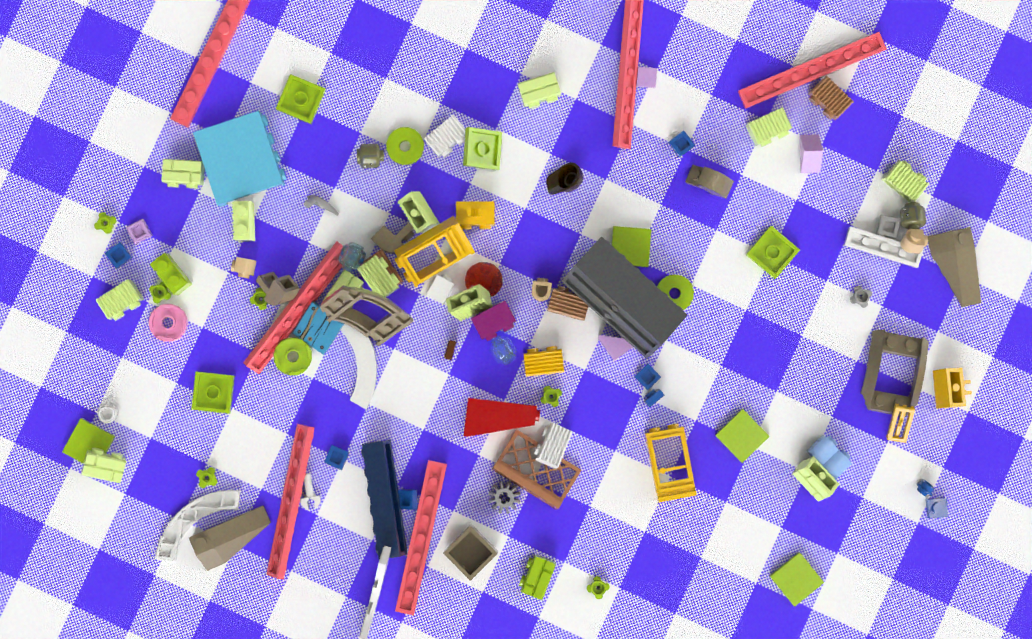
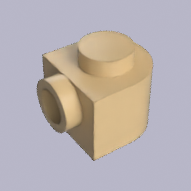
[900,229,928,254]
[231,257,257,279]
[532,278,552,302]

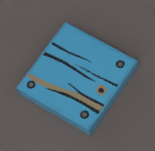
[293,301,344,355]

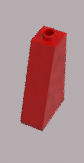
[464,398,540,437]

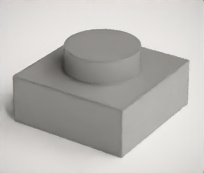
[876,215,900,238]

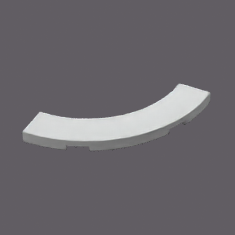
[340,324,377,410]
[155,490,241,561]
[359,546,391,639]

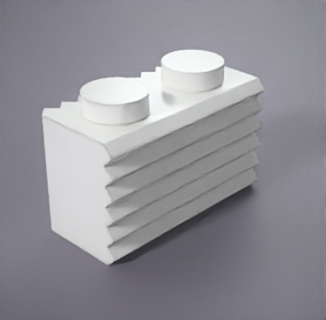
[424,114,465,158]
[534,423,573,469]

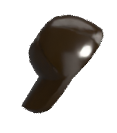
[546,162,584,195]

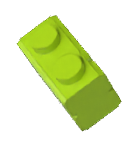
[150,253,192,296]
[519,554,556,600]

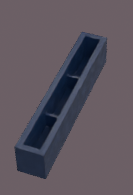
[361,439,408,559]

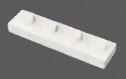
[844,226,924,268]

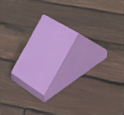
[799,134,823,173]
[598,335,633,361]

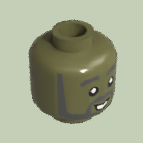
[357,143,384,169]
[900,202,926,230]

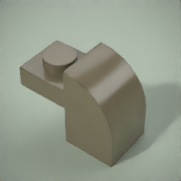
[685,165,734,199]
[371,222,414,254]
[256,272,300,306]

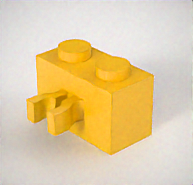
[456,201,495,230]
[933,368,972,409]

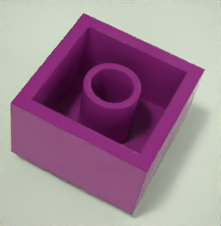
[471,301,516,341]

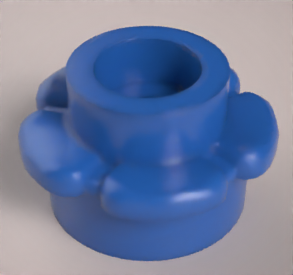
[917,479,935,496]

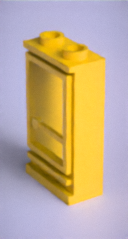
[394,215,475,287]
[644,423,697,502]

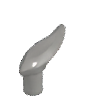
[304,195,339,216]

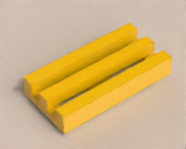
[886,403,915,443]

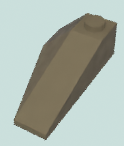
[928,227,981,307]
[189,505,271,571]

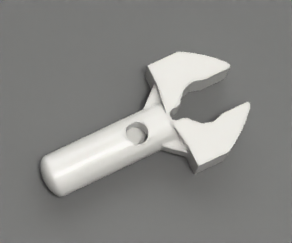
[300,473,321,510]

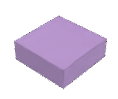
[636,67,657,88]
[126,219,153,245]

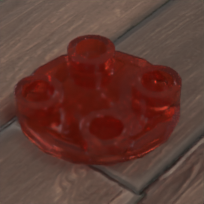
[465,262,503,297]

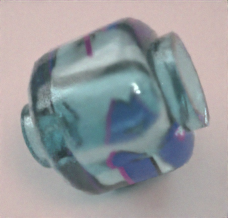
[338,242,366,272]
[489,336,517,365]

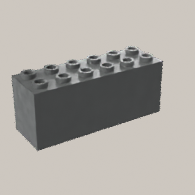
[561,236,687,359]

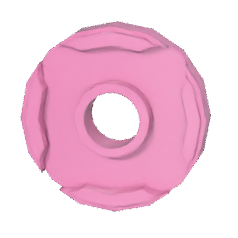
[149,304,188,342]

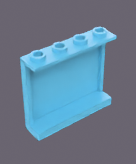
[193,111,287,207]

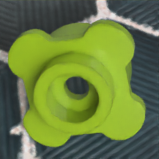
[94,212,117,234]
[149,282,171,304]
[250,288,268,310]
[541,386,562,407]
[196,467,218,488]
[587,576,610,599]

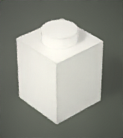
[426,274,455,305]

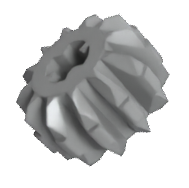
[488,481,521,514]

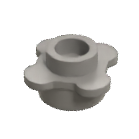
[850,286,872,308]

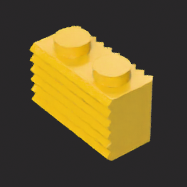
[523,346,564,377]

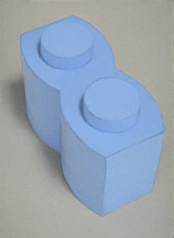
[807,435,852,480]

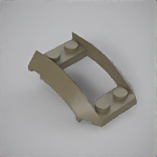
[320,285,413,347]
[860,329,929,417]

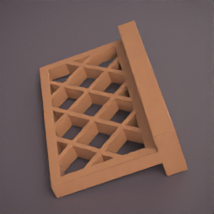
[492,430,582,510]

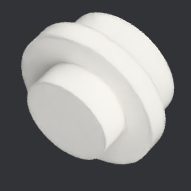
[98,404,118,423]

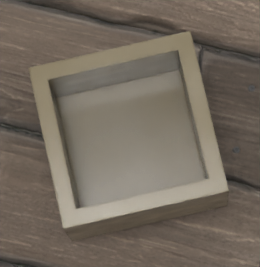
[443,524,498,581]

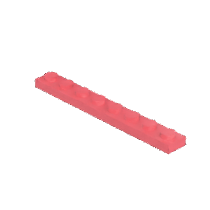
[170,0,251,128]
[612,0,644,149]
[738,32,887,109]
[243,241,352,374]
[266,424,314,579]
[395,460,447,616]

